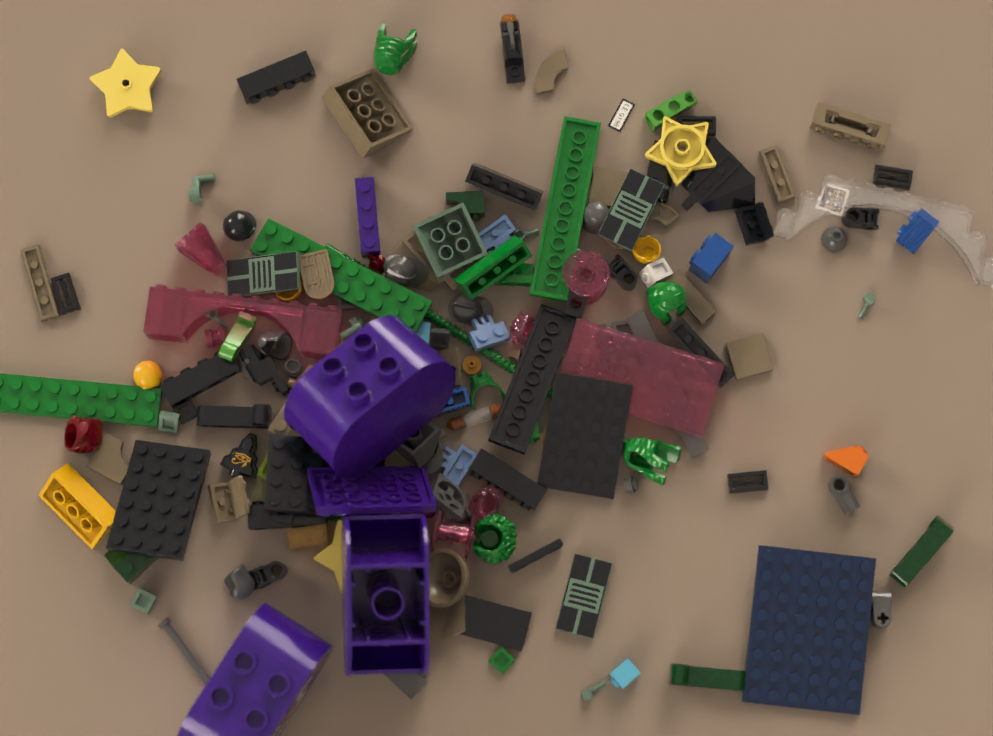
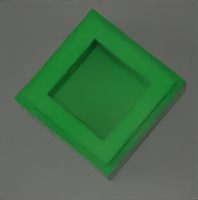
[488,646,516,674]

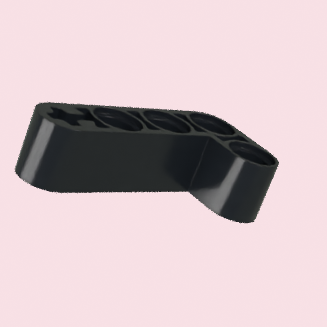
[196,404,272,429]

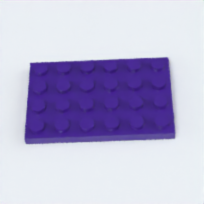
[307,466,437,516]

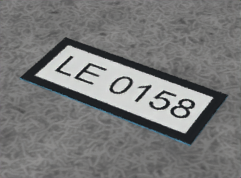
[608,98,635,132]

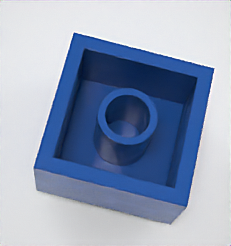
[689,232,734,284]

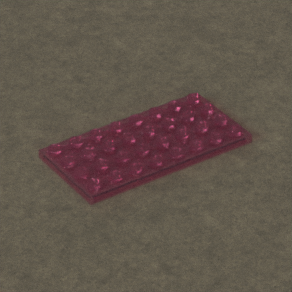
[561,318,725,437]

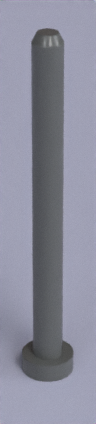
[158,617,210,685]

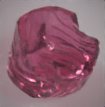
[510,311,535,345]
[468,485,502,520]

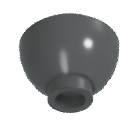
[821,226,848,252]

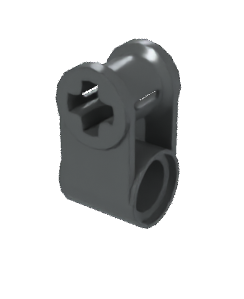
[871,591,892,629]

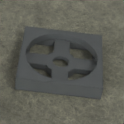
[432,473,469,522]

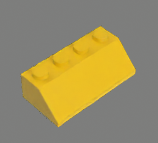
[38,463,116,549]

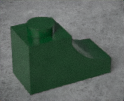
[446,191,485,220]

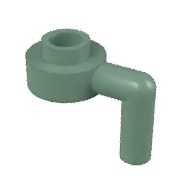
[188,174,216,205]
[340,316,365,341]

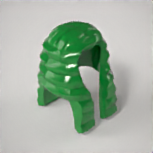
[374,22,417,76]
[646,281,687,326]
[623,437,681,485]

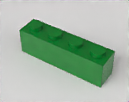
[454,235,532,300]

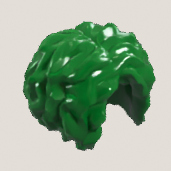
[472,513,517,564]

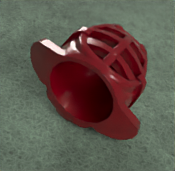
[64,415,103,454]

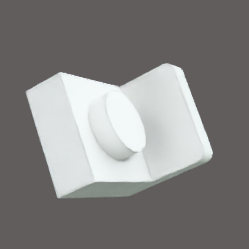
[639,257,673,288]

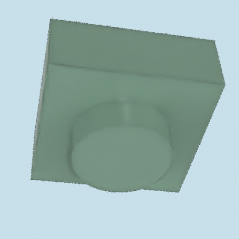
[158,410,180,434]
[130,588,157,614]

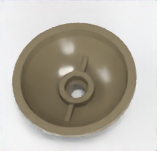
[429,549,470,608]

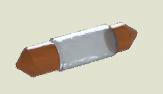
[446,404,501,431]

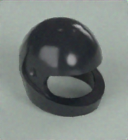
[223,210,256,242]

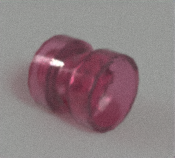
[204,326,226,348]

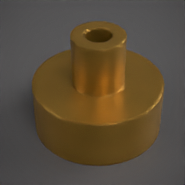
[462,355,481,376]

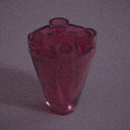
[175,222,226,275]

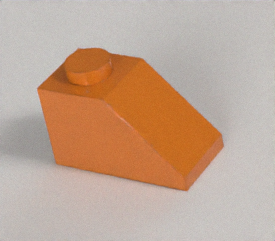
[822,446,869,478]

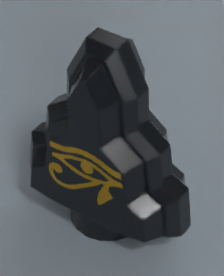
[220,433,259,479]

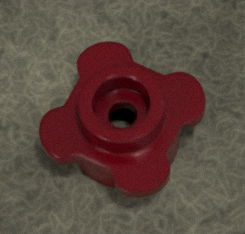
[368,254,386,274]

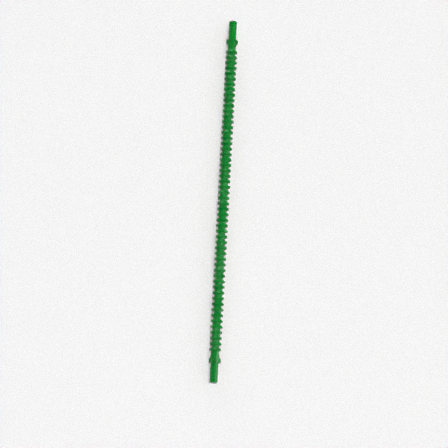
[325,243,630,446]

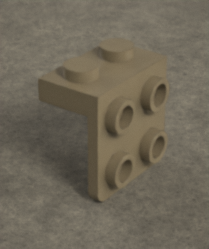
[207,475,251,523]

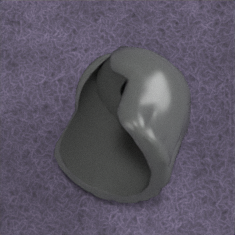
[582,201,609,234]
[258,330,292,360]
[224,564,255,600]

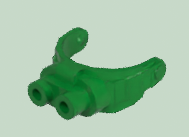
[470,370,505,410]

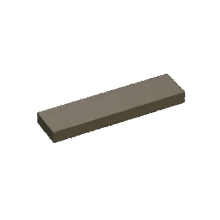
[20,244,60,322]

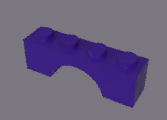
[355,177,381,257]

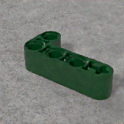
[889,515,954,588]
[668,664,746,691]

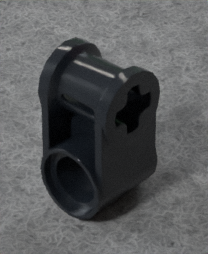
[842,207,880,230]
[603,254,638,291]
[249,561,288,590]

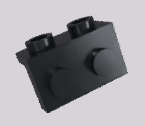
[735,201,774,246]

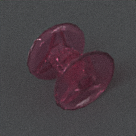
[562,250,610,305]
[431,508,477,560]

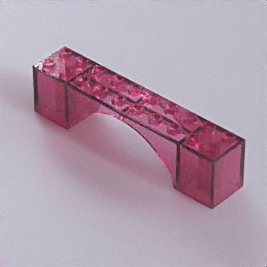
[143,284,344,360]

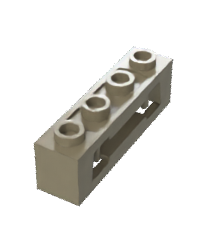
[810,102,891,151]

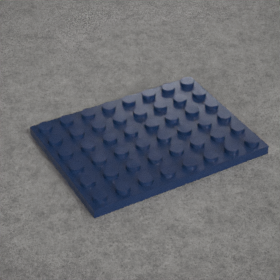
[742,545,876,715]

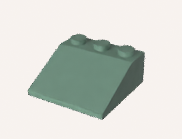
[412,203,488,278]

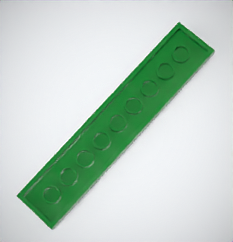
[529,116,601,302]
[249,218,433,333]
[0,373,162,428]

